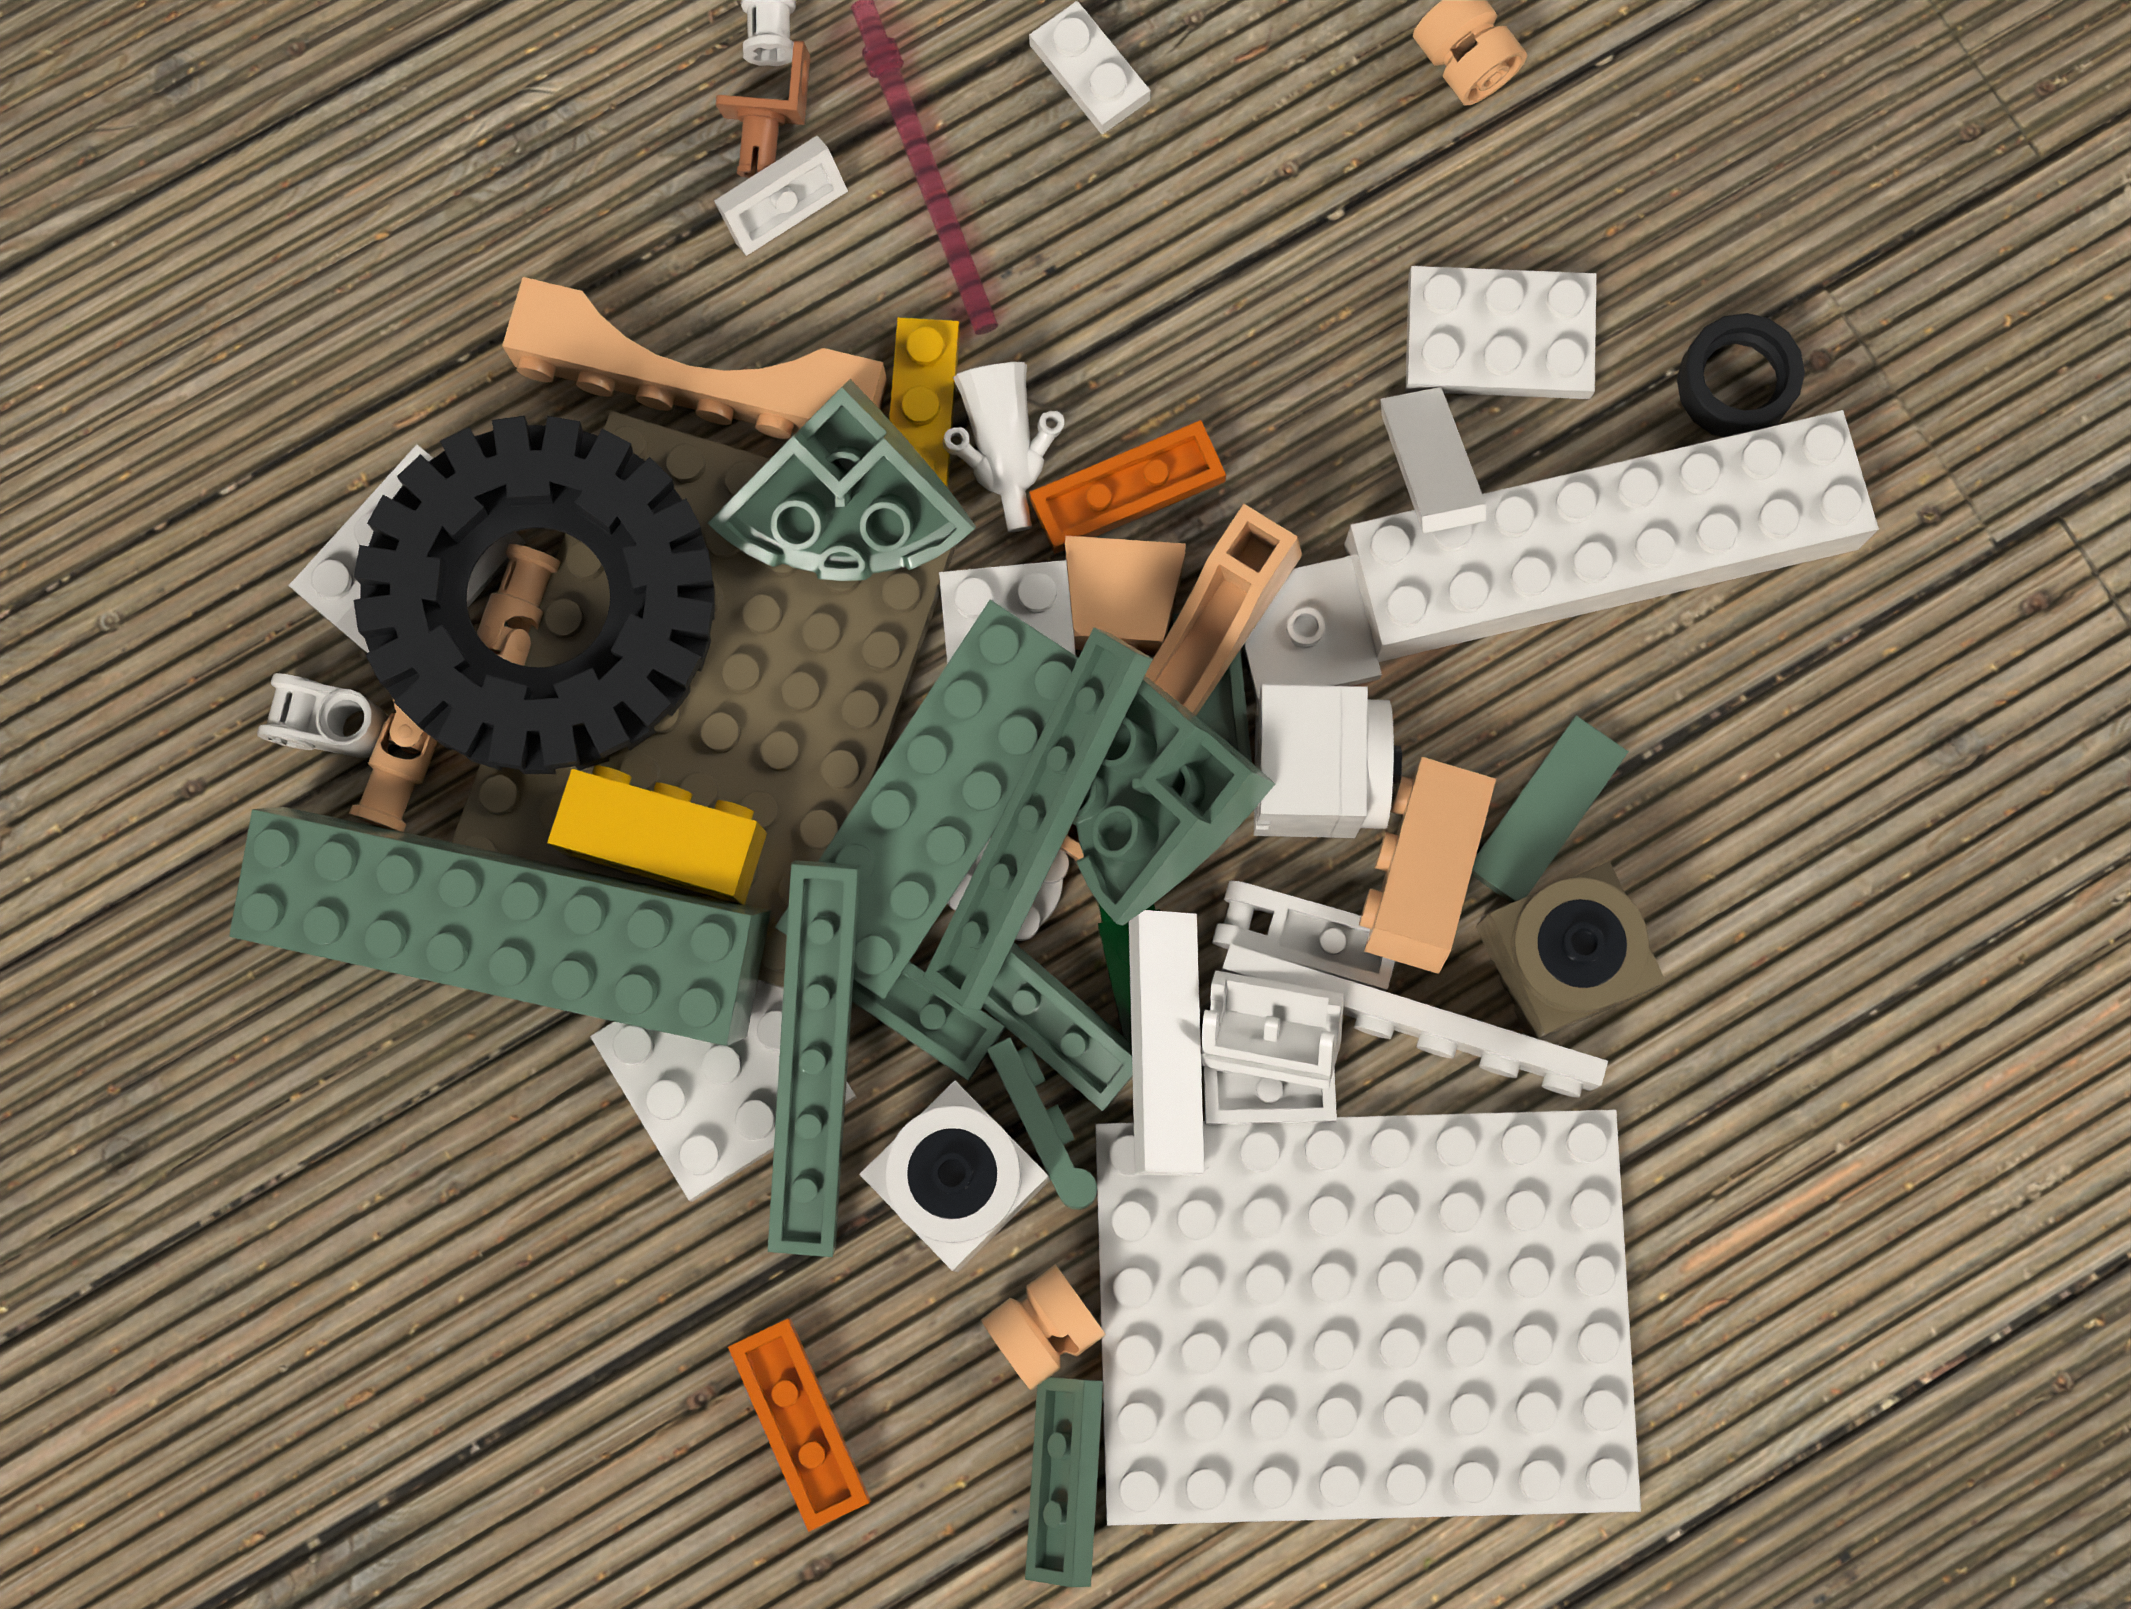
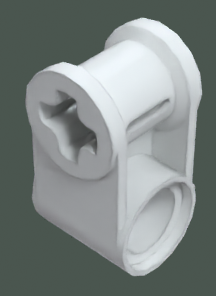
[257,673,388,758]

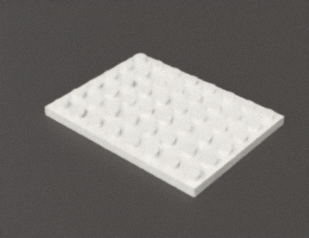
[1096,1110,1641,1526]

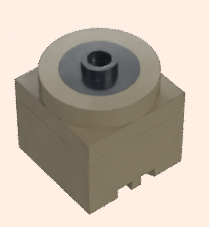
[1476,861,1666,1039]

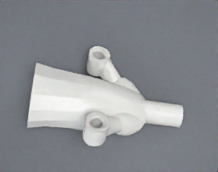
[943,362,1064,532]

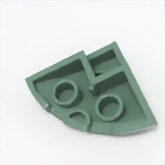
[707,379,976,581]
[1073,676,1275,926]

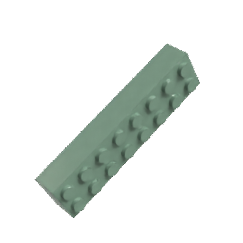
[229,807,771,1046]

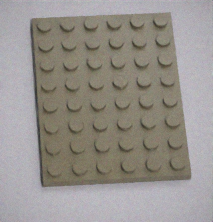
[452,411,956,989]

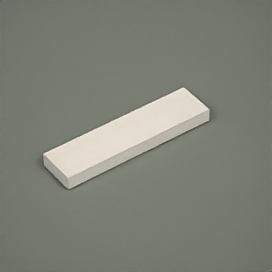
[1129,910,1204,1176]

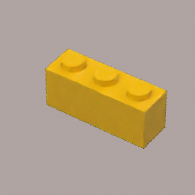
[547,765,767,905]

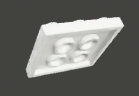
[590,980,857,1202]

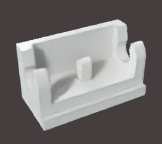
[1201,971,1344,1090]

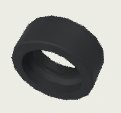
[1677,313,1805,438]

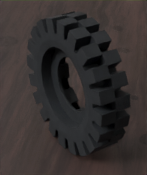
[353,416,715,774]

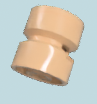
[1413,0,1528,106]
[981,1264,1106,1390]

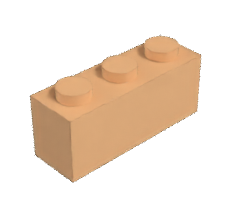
[1359,757,1496,974]

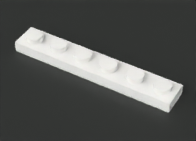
[1221,944,1608,1097]

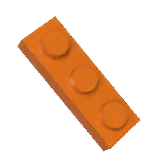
[1029,420,1226,554]
[728,1318,871,1532]

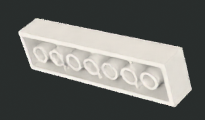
[1344,410,1879,662]

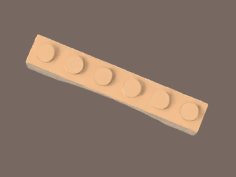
[502,277,888,439]
[1060,504,1302,861]

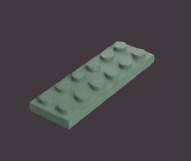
[775,600,1078,999]

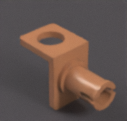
[716,41,810,178]

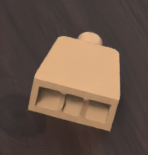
[1065,536,1186,655]

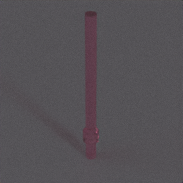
[851,0,998,335]

